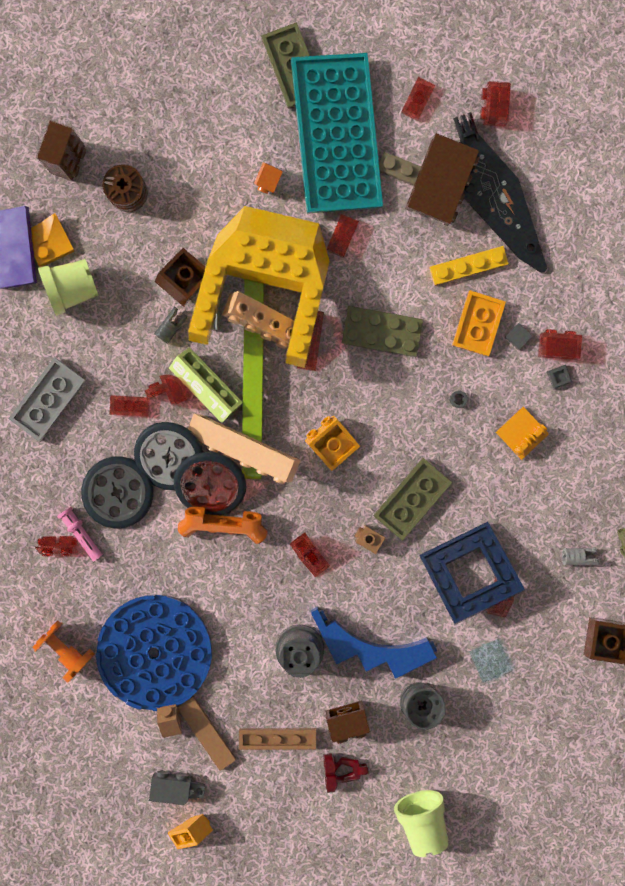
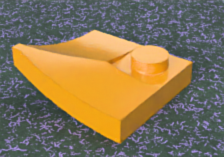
[31,213,75,267]

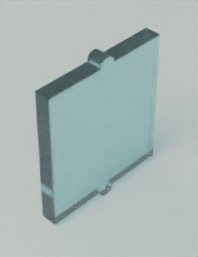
[469,639,512,682]

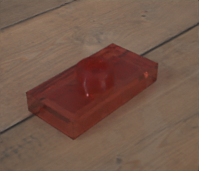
[401,77,435,121]
[109,395,150,417]

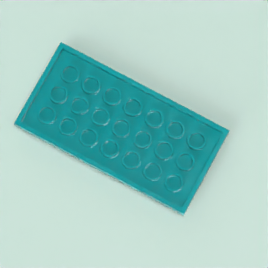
[291,53,383,214]

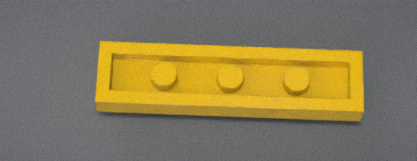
[430,246,509,286]

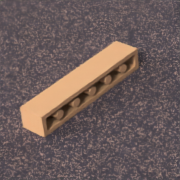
[188,414,301,484]

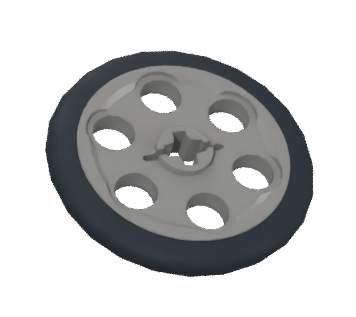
[134,422,204,491]

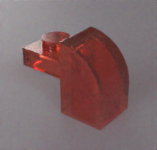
[145,375,191,405]

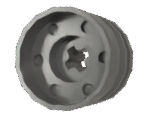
[399,682,446,730]

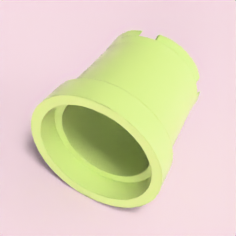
[38,259,99,316]
[394,790,449,857]

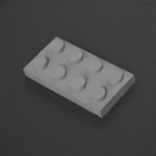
[8,357,87,442]

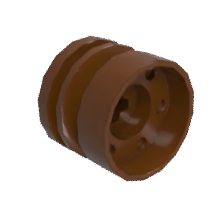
[102,164,148,212]

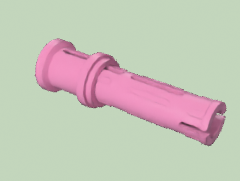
[57,507,103,561]

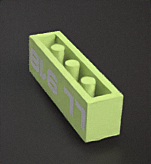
[169,347,243,423]

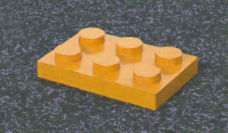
[452,290,506,357]

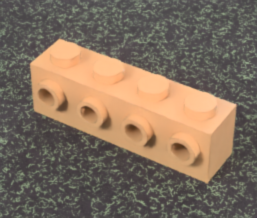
[222,291,295,349]

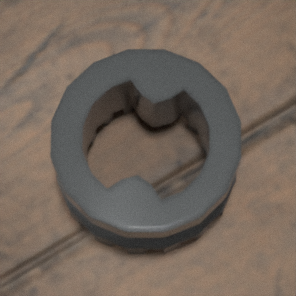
[450,391,468,408]

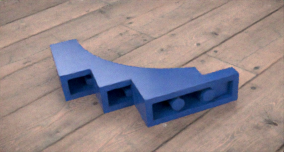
[311,607,437,679]

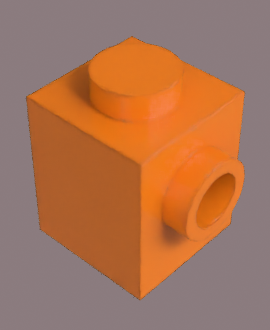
[254,162,283,194]

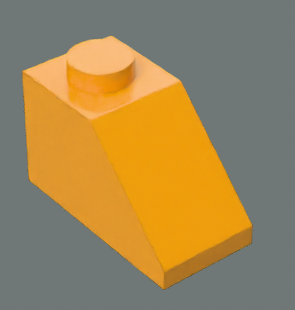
[168,814,213,849]

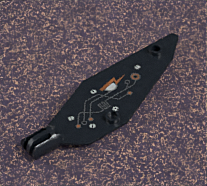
[453,112,547,273]

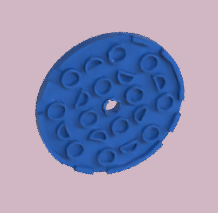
[96,595,212,711]

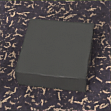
[505,323,532,350]
[547,364,572,389]

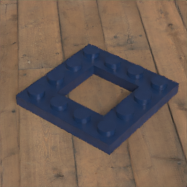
[419,522,525,625]

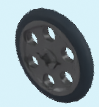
[81,456,154,529]

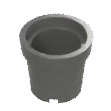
[275,624,324,678]

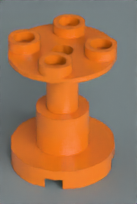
[32,620,95,683]

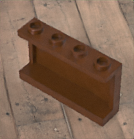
[405,133,479,226]

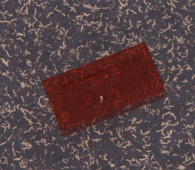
[326,214,359,258]

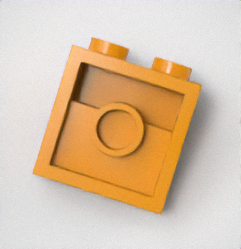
[305,415,360,471]

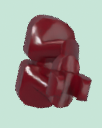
[323,753,369,793]

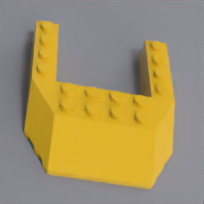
[188,206,330,368]

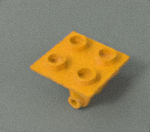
[495,406,549,460]

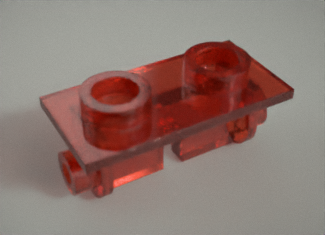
[35,536,78,557]

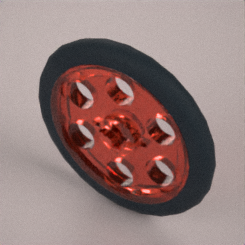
[174,452,246,516]

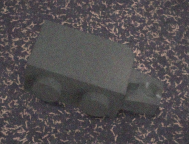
[149,770,205,805]

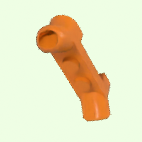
[178,507,268,544]

